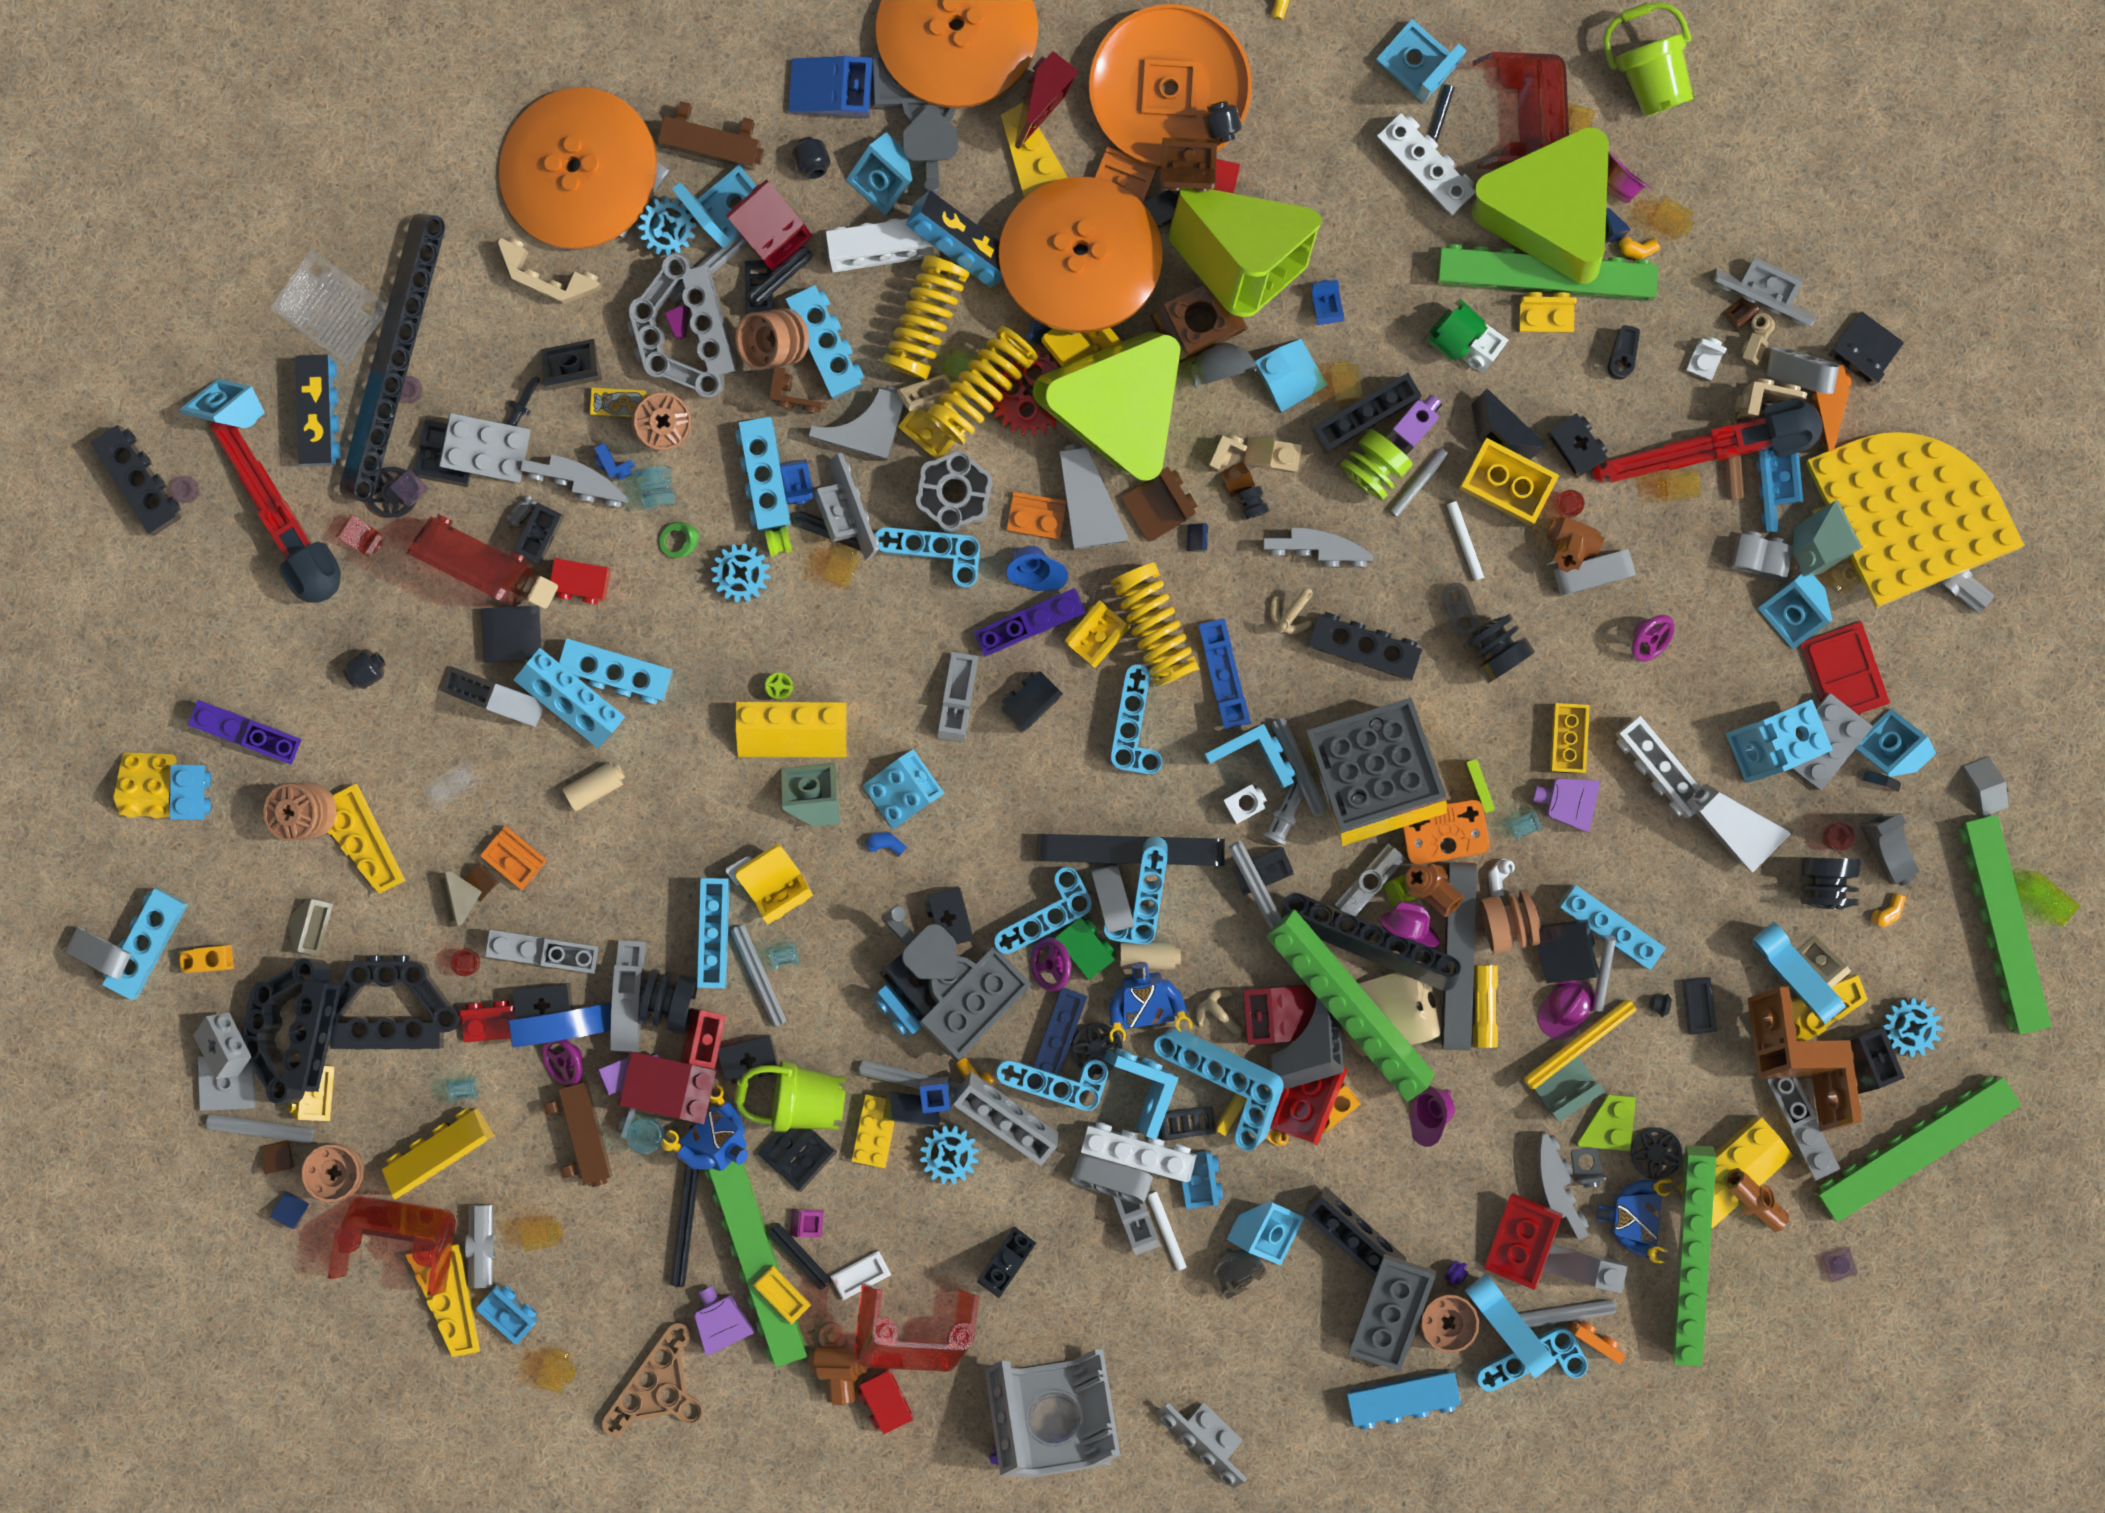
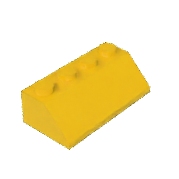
[736,702,847,758]
[382,1108,495,1200]
[1676,1115,1793,1228]

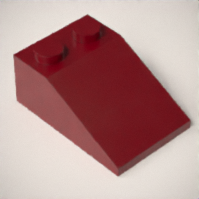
[1015,51,1078,150]
[617,1051,716,1124]

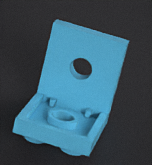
[1376,19,1467,104]
[672,165,757,248]
[1725,700,1833,783]
[1203,724,1295,788]
[1104,1048,1179,1140]

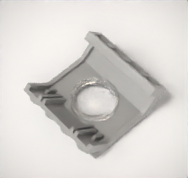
[985,1349,1120,1478]

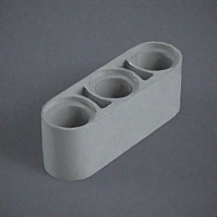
[1766,347,1839,394]
[1553,549,1636,596]
[1091,863,1134,933]
[65,927,132,979]
[1070,1153,1153,1204]

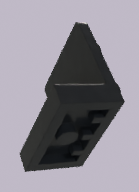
[1828,312,1904,387]

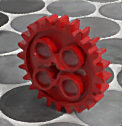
[987,349,1060,437]

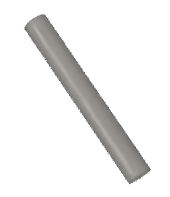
[1389,448,1449,517]
[1593,935,1616,1012]

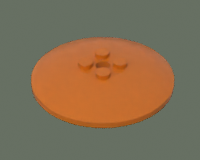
[876,0,1038,108]
[1089,4,1252,167]
[499,87,657,249]
[999,177,1163,333]

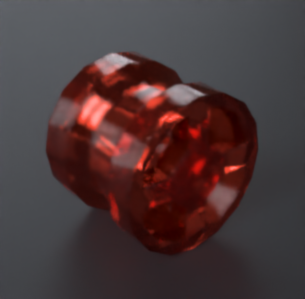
[1555,489,1585,518]
[1823,822,1855,850]
[451,949,481,977]

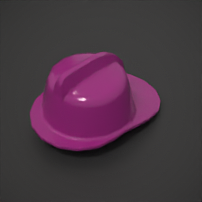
[1607,150,1652,203]
[1380,901,1440,947]
[1538,980,1594,1039]
[1409,1086,1455,1147]

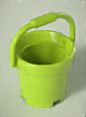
[1603,2,1695,117]
[734,1060,846,1132]

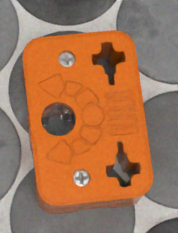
[1401,800,1489,864]

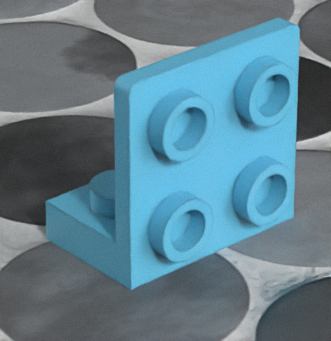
[863,749,945,829]

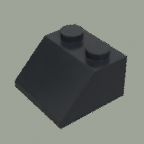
[1001,671,1063,733]

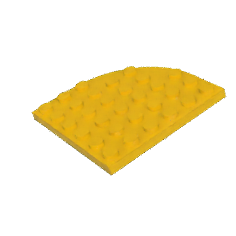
[1805,432,2024,608]

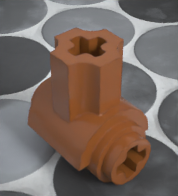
[1546,516,1604,573]
[1405,864,1465,917]
[809,1347,868,1405]

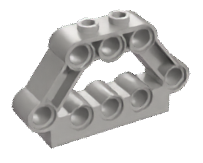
[627,254,738,398]

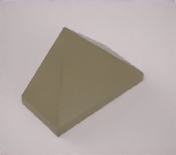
[437,871,481,927]
[288,898,333,956]

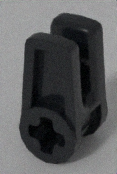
[1607,325,1640,380]

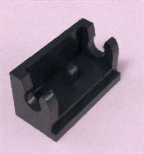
[1232,847,1294,896]

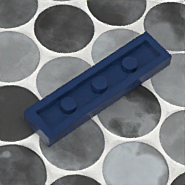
[1027,987,1088,1091]

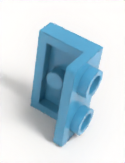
[170,765,211,820]
[872,984,922,1039]
[1182,1150,1223,1209]
[476,1284,539,1345]

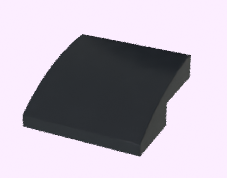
[414,420,471,487]
[481,605,542,663]
[1537,919,1600,983]
[757,1129,837,1192]

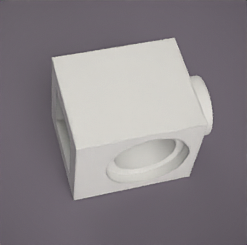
[1222,784,1267,824]

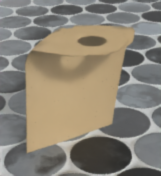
[1341,972,1443,1057]

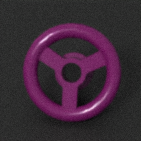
[1631,615,1675,662]
[1030,937,1071,992]
[542,1039,582,1087]

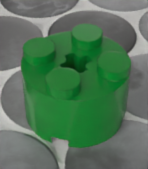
[1424,299,1488,362]

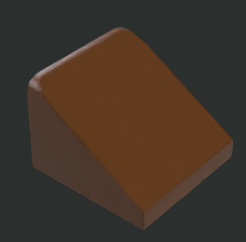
[464,863,500,902]
[262,1140,295,1174]

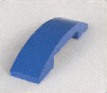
[1198,618,1251,730]
[508,1002,612,1048]

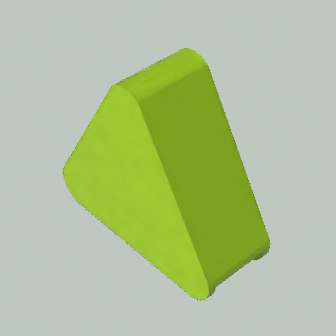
[1472,127,1609,284]
[1168,188,1322,317]
[1033,331,1181,480]

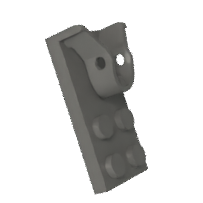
[1348,1254,1436,1372]

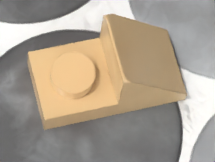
[1244,437,1302,473]
[1797,936,1851,988]

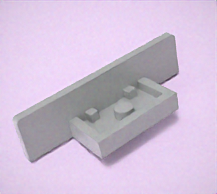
[1714,256,1815,326]
[814,452,879,561]
[1156,1402,1247,1488]

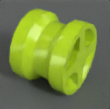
[765,526,793,557]
[765,672,793,700]

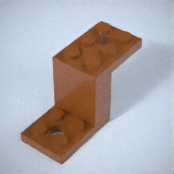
[1747,987,1862,1132]

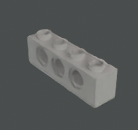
[953,1072,1058,1166]

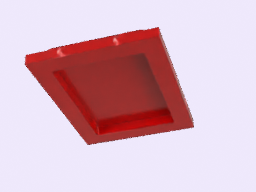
[1800,621,1890,715]

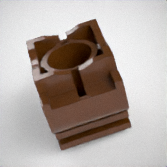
[1150,284,1248,364]

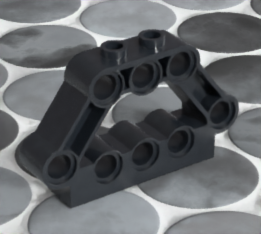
[330,955,462,1050]
[241,958,342,1104]

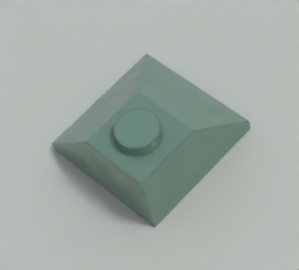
[1792,500,1863,577]
[781,763,840,827]

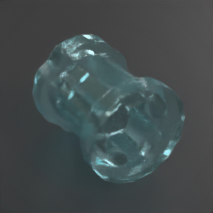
[1508,809,1543,842]
[768,941,801,971]
[447,1076,479,1103]

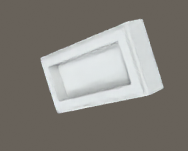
[830,1250,891,1300]

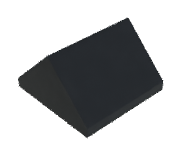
[541,339,602,391]

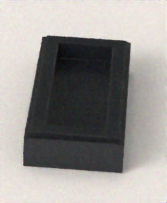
[1682,977,1717,1035]

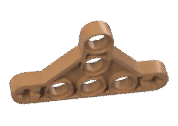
[602,1322,703,1437]

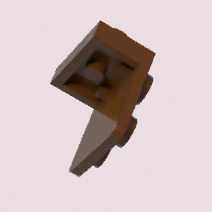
[1160,138,1217,192]
[1123,466,1197,542]

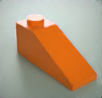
[1810,364,1851,453]

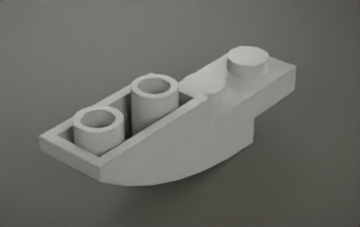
[521,454,629,508]
[1263,527,1373,568]
[484,929,599,974]
[611,940,647,1053]
[1767,1078,1840,1181]
[1537,1131,1589,1240]

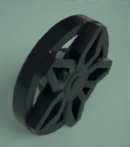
[369,467,419,518]
[1071,1023,1123,1074]
[1630,1127,1682,1179]

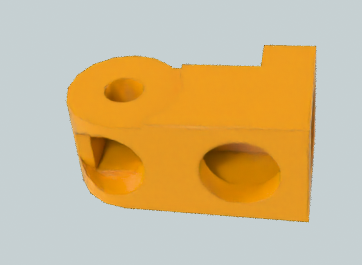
[179,945,234,973]
[1322,1083,1361,1134]

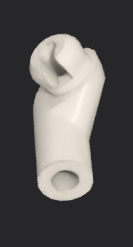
[1488,859,1515,897]

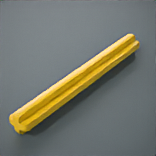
[1524,999,1636,1089]

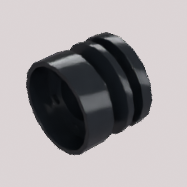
[1462,613,1535,684]
[1800,857,1860,909]
[639,968,698,1034]

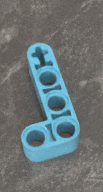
[875,527,980,589]
[1111,665,1162,775]
[1104,836,1168,945]
[995,867,1092,954]
[1752,921,1846,1024]
[996,1058,1108,1111]
[1465,1273,1557,1379]
[1475,1326,1588,1392]

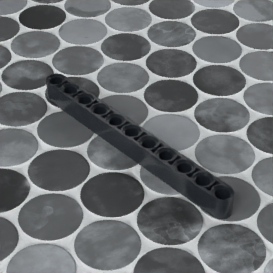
[339,214,445,502]

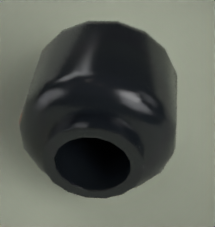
[1203,101,1242,143]
[792,137,831,179]
[343,649,386,689]

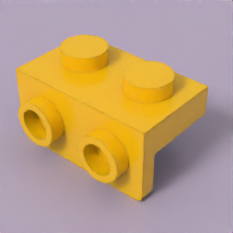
[1065,601,1131,668]

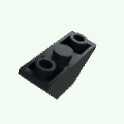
[1472,389,1546,460]
[977,1227,1036,1298]

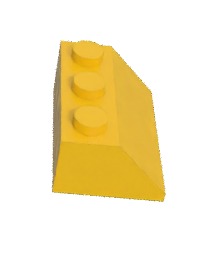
[1458,438,1559,526]

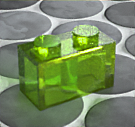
[2017,871,2081,927]

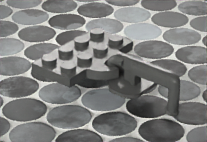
[873,52,958,197]
[881,905,1032,1061]

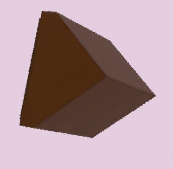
[1722,297,1759,332]
[1219,461,1255,498]

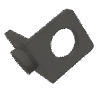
[1572,1148,1607,1188]

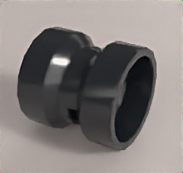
[1235,486,1270,520]

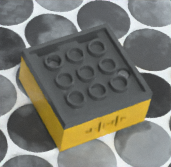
[1307,697,1447,846]

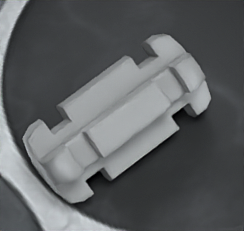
[507,495,537,527]

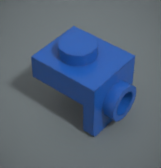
[1311,280,1344,325]
[593,443,636,480]
[780,459,814,504]

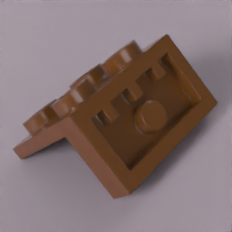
[770,366,828,413]

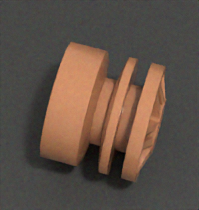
[735,308,809,370]
[630,393,691,451]
[263,782,337,841]
[1480,889,1540,954]
[302,1144,365,1202]
[1419,1293,1479,1353]

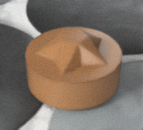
[819,1322,846,1348]

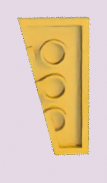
[1001,102,1068,198]
[327,784,406,894]
[1771,973,1868,1041]
[405,1243,480,1357]

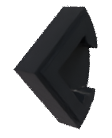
[1863,771,1901,792]

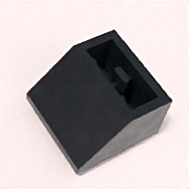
[1843,1026,1905,1094]

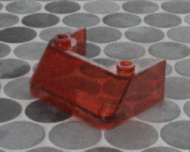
[1473,52,1569,169]
[406,514,533,606]
[327,1196,456,1296]
[854,1283,979,1372]

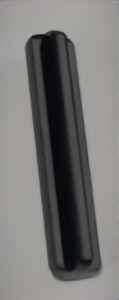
[748,246,812,306]
[795,511,861,551]
[767,1223,831,1290]

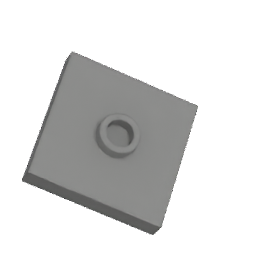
[198,1056,256,1111]

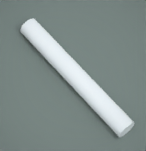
[1447,501,1484,581]
[1147,1191,1187,1271]

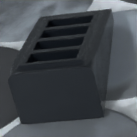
[745,260,774,315]
[1158,1106,1216,1141]

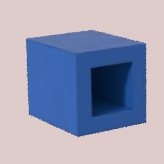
[919,1077,952,1114]

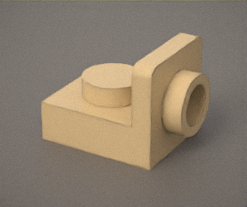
[1208,434,1247,471]

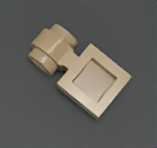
[1742,313,1775,368]

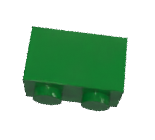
[1055,917,1115,980]

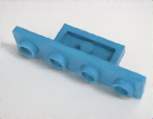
[1756,448,1803,533]

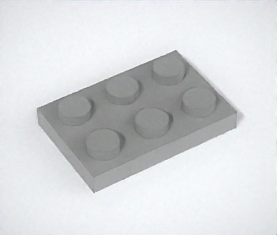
[439,413,531,483]
[1793,692,1873,790]

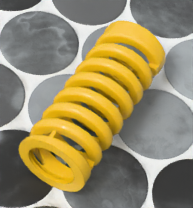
[882,254,970,381]
[926,325,1038,445]
[1110,562,1200,688]

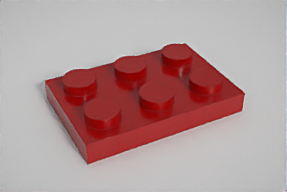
[1270,1067,1348,1146]
[1484,1193,1563,1290]

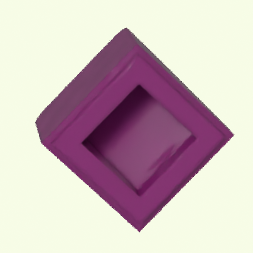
[665,305,690,339]
[790,1208,824,1238]

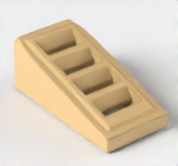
[897,374,954,411]
[520,572,558,609]

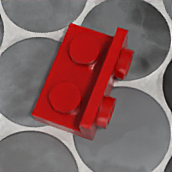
[459,1000,516,1043]

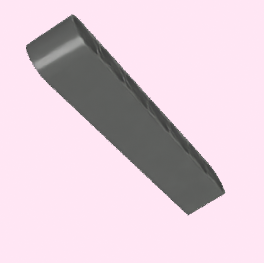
[1441,862,1477,1051]

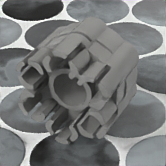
[916,451,993,534]

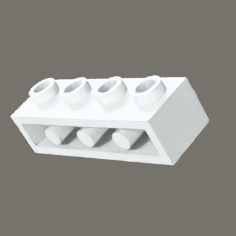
[1377,113,1476,217]
[826,219,940,272]
[1615,716,1701,818]
[1081,1122,1197,1182]

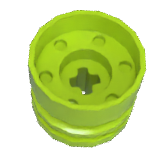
[1340,429,1413,501]

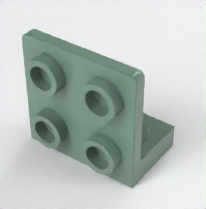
[1526,1056,1605,1122]

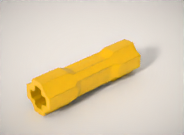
[1473,965,1498,1048]

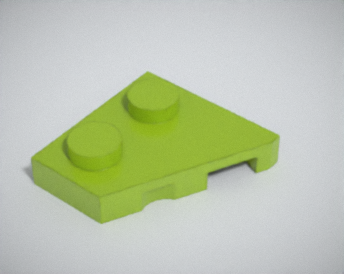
[1577,1093,1636,1151]

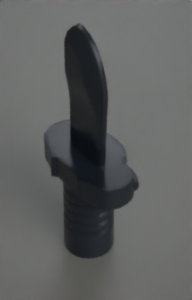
[506,376,540,426]

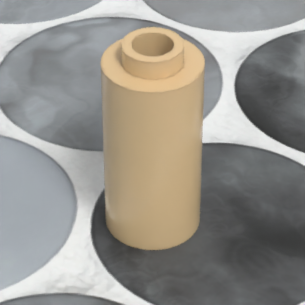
[563,761,625,812]
[1120,942,1181,970]

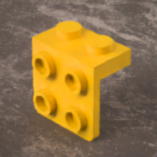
[1041,328,1121,367]
[113,752,177,819]
[735,844,813,925]

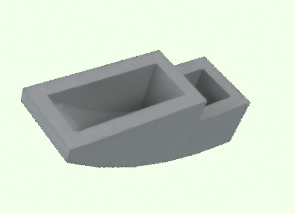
[938,652,978,743]
[1113,1165,1161,1256]

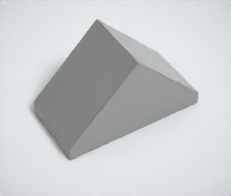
[1963,757,2009,817]

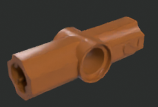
[1724,1168,1789,1232]

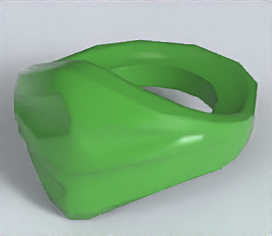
[659,522,699,559]

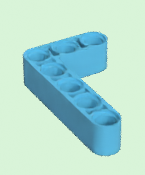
[1154,1027,1283,1151]

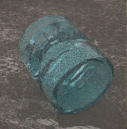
[636,466,677,510]
[626,1116,666,1154]

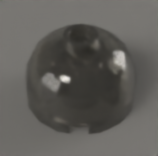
[1211,1248,1267,1300]

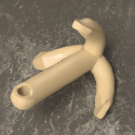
[1270,588,1313,634]
[1196,989,1244,1037]

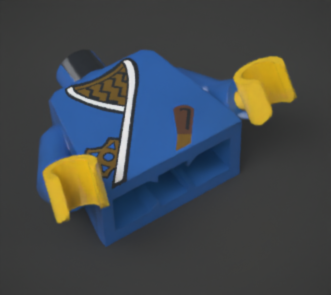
[1109,962,1193,1043]
[661,1084,748,1171]
[1596,1178,1673,1264]

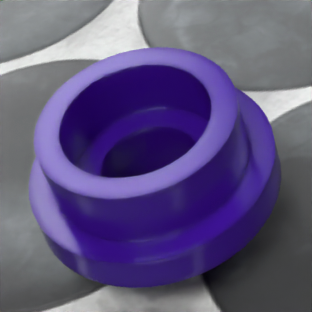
[1445,1260,1469,1287]

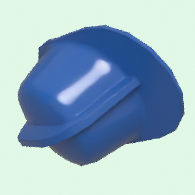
[1006,546,1068,591]

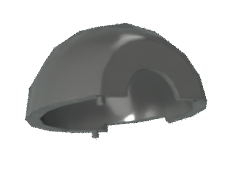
[1190,343,1258,389]

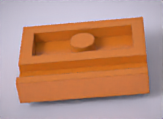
[1095,147,1157,203]
[1007,492,1067,540]
[480,825,548,890]
[1567,1320,1626,1364]

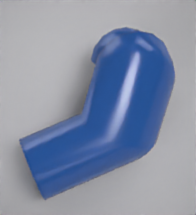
[865,832,907,857]

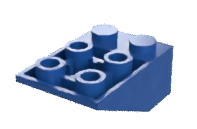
[789,56,873,118]

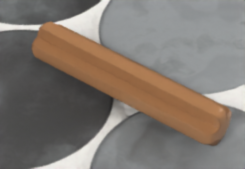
[1722,419,1744,500]

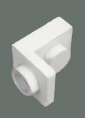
[1462,324,1508,374]
[1686,337,1727,381]

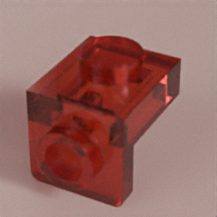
[336,514,383,557]

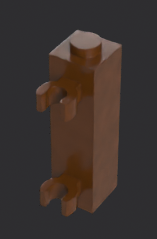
[658,101,764,170]
[543,1081,613,1187]

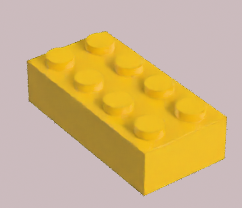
[1550,703,1590,773]
[851,1094,895,1168]

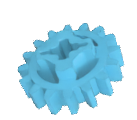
[636,195,697,256]
[711,544,771,603]
[1881,998,1943,1057]
[920,1125,979,1185]

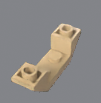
[498,237,602,304]

